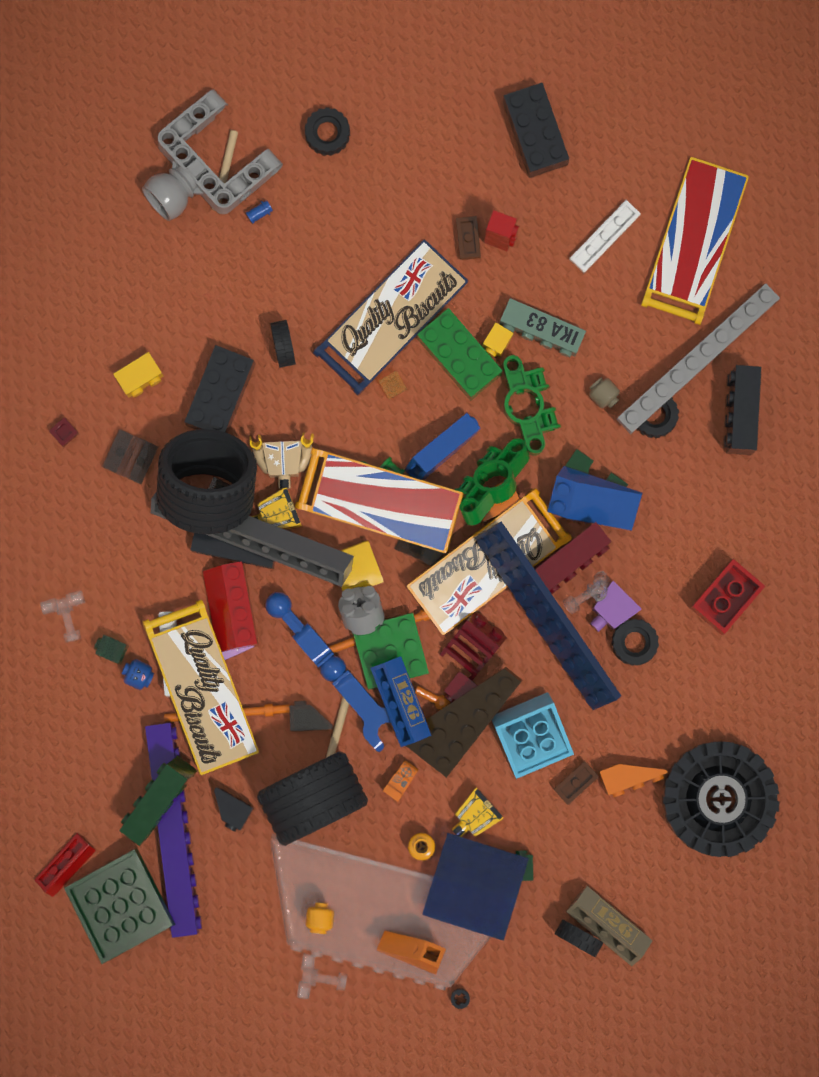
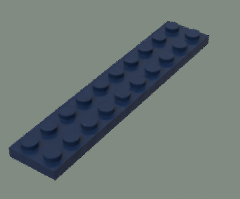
[475,521,621,710]

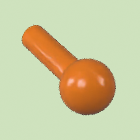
[414,685,451,710]

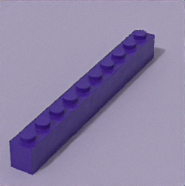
[145,723,202,938]

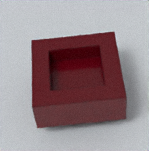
[49,417,79,447]

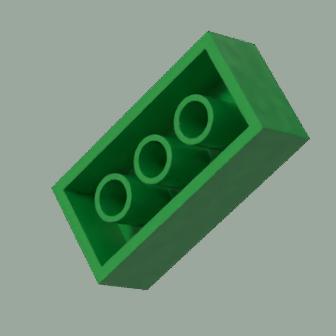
[417,308,503,401]

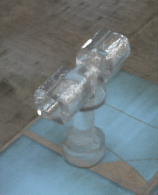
[563,571,610,614]
[40,590,85,643]
[297,953,347,999]

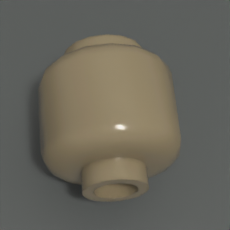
[589,378,620,408]

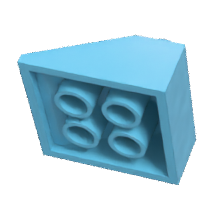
[492,692,574,779]

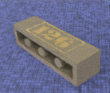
[566,886,653,966]

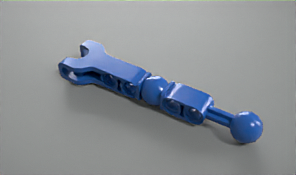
[265,592,391,752]

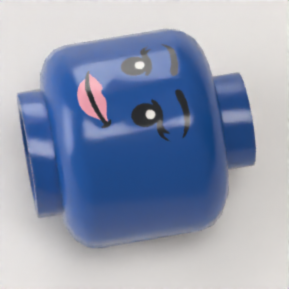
[121,659,154,690]

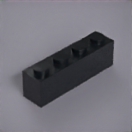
[190,533,275,570]

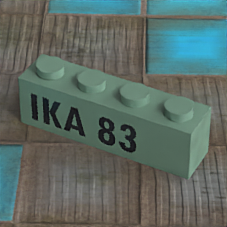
[499,298,586,358]

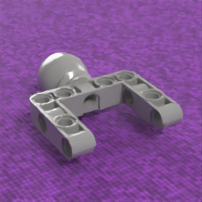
[142,89,283,221]

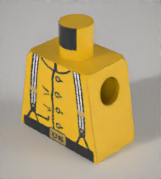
[252,487,302,530]
[452,788,504,838]

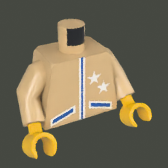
[249,432,314,489]

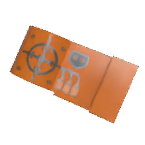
[383,760,419,802]

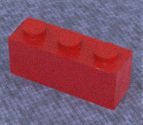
[484,210,519,251]

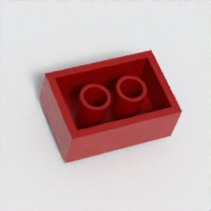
[690,559,765,635]

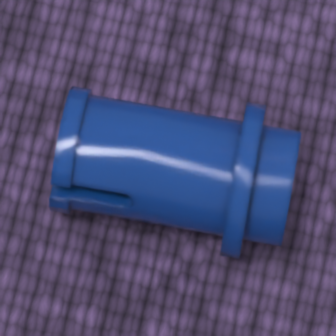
[246,200,273,224]

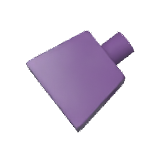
[590,581,641,632]

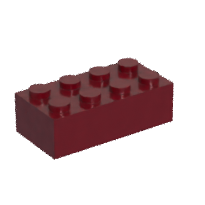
[535,522,612,594]

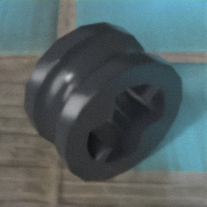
[451,989,470,1009]

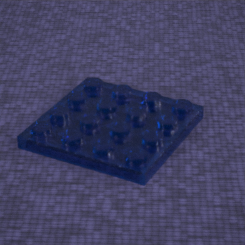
[422,833,529,941]

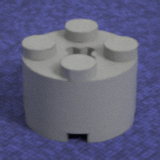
[338,586,385,635]

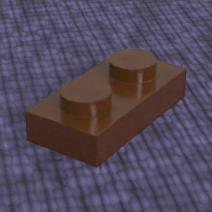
[456,216,481,260]
[553,761,599,805]

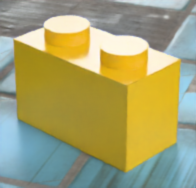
[114,352,164,398]

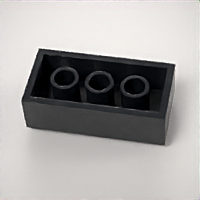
[503,82,569,178]
[185,345,256,433]
[723,365,761,455]

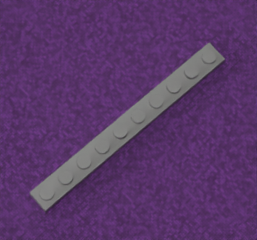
[616,284,780,435]

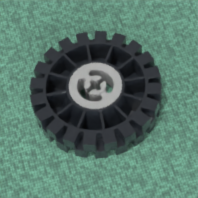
[662,741,780,857]

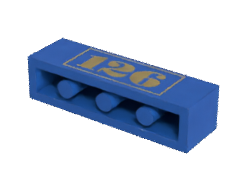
[370,656,432,747]

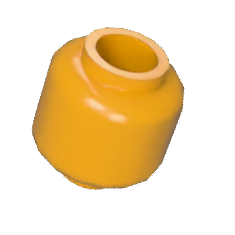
[408,832,435,861]
[305,902,334,934]

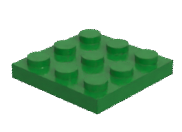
[353,612,429,690]

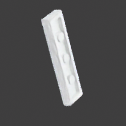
[569,200,641,273]

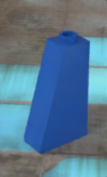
[404,413,481,480]

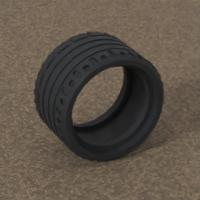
[156,429,257,534]
[257,751,368,846]

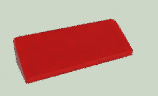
[34,833,96,897]

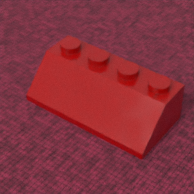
[203,561,259,652]

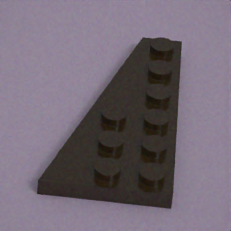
[397,667,522,778]

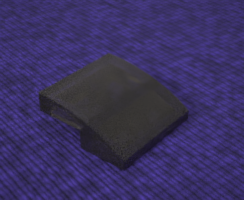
[101,429,158,484]

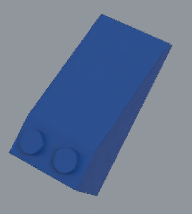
[547,466,643,531]

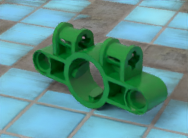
[503,355,561,456]
[455,438,530,526]

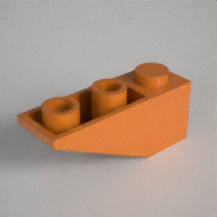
[598,764,668,798]
[376,930,446,975]

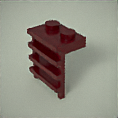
[439,612,507,681]

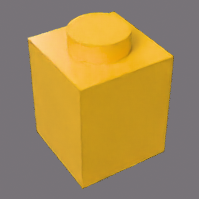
[482,323,513,357]

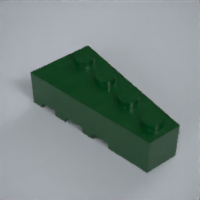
[119,756,198,846]

